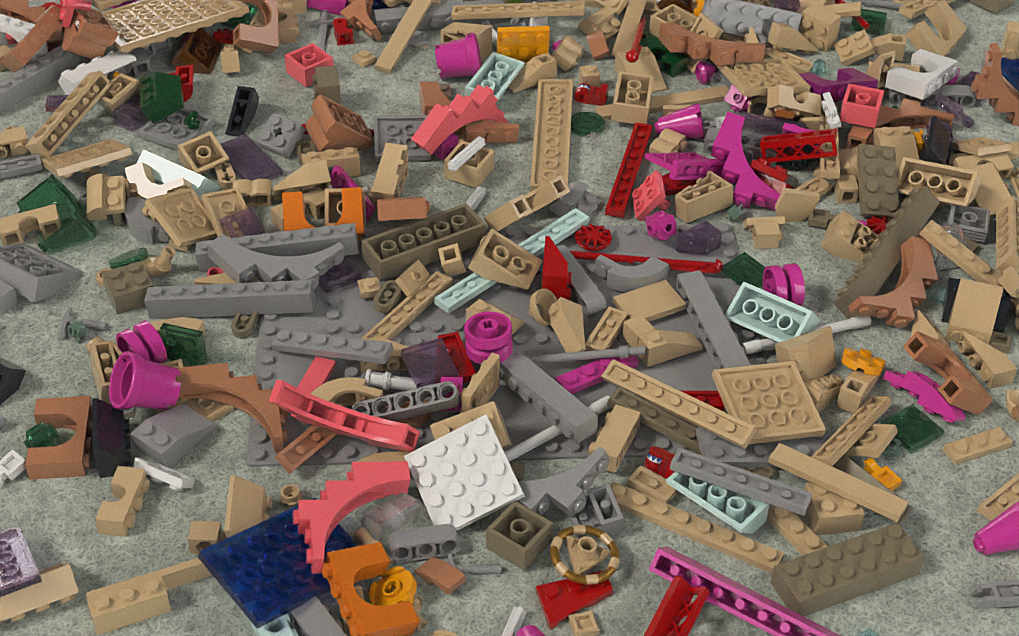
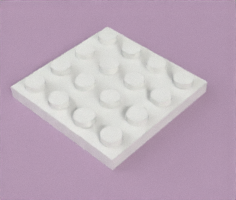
[404,415,525,531]

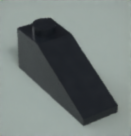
[225,86,260,137]

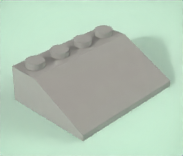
[0,243,82,303]

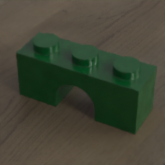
[639,36,688,78]

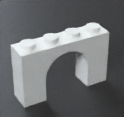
[0,14,48,65]
[885,49,958,100]

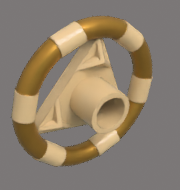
[550,525,620,585]

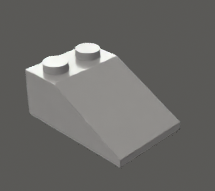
[130,404,216,468]

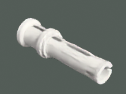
[365,369,432,391]

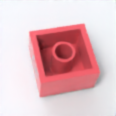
[284,43,334,87]
[839,84,884,128]

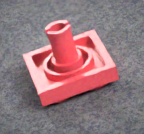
[59,0,91,28]
[632,170,670,221]

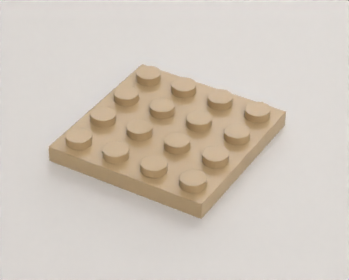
[717,58,810,97]
[41,138,133,178]
[712,361,826,445]

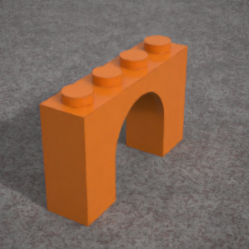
[282,187,366,240]
[322,542,420,636]

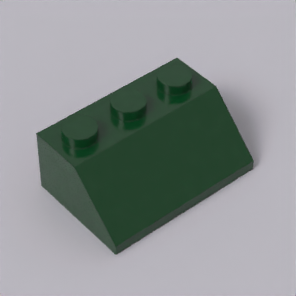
[139,71,184,124]

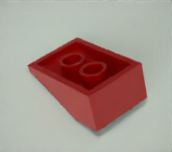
[542,236,572,300]

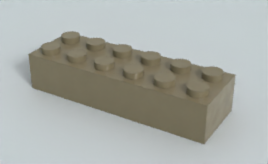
[361,203,486,281]
[770,522,925,616]

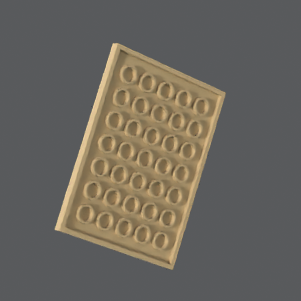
[102,0,249,53]

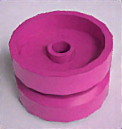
[763,263,805,306]
[464,311,513,364]
[116,320,167,364]

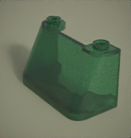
[16,174,99,253]

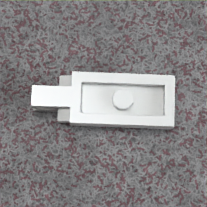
[821,92,841,129]
[132,457,195,491]

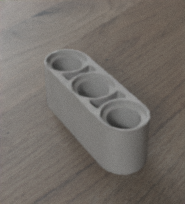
[388,524,460,563]

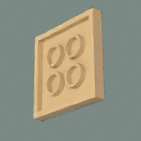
[145,187,217,248]

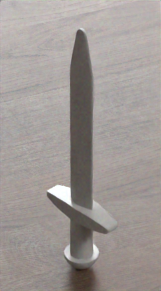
[311,10,333,51]

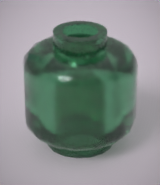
[24,421,60,449]

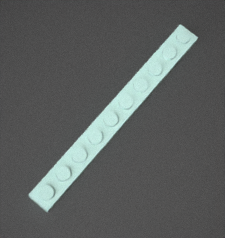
[434,208,590,314]

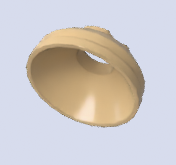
[529,289,557,326]

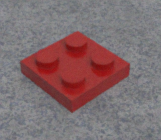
[750,158,791,182]

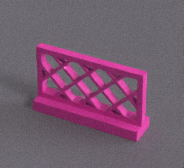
[644,152,726,180]

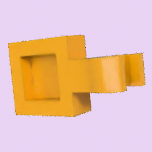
[911,129,925,157]
[863,458,902,491]

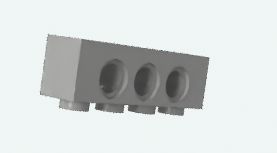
[703,126,778,166]

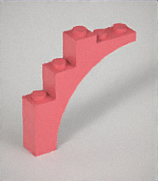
[411,84,508,155]
[269,379,420,453]
[293,461,411,574]

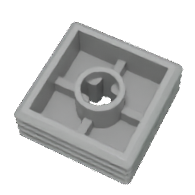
[255,113,306,159]
[947,205,991,242]

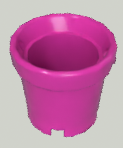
[435,33,482,79]
[109,351,181,410]

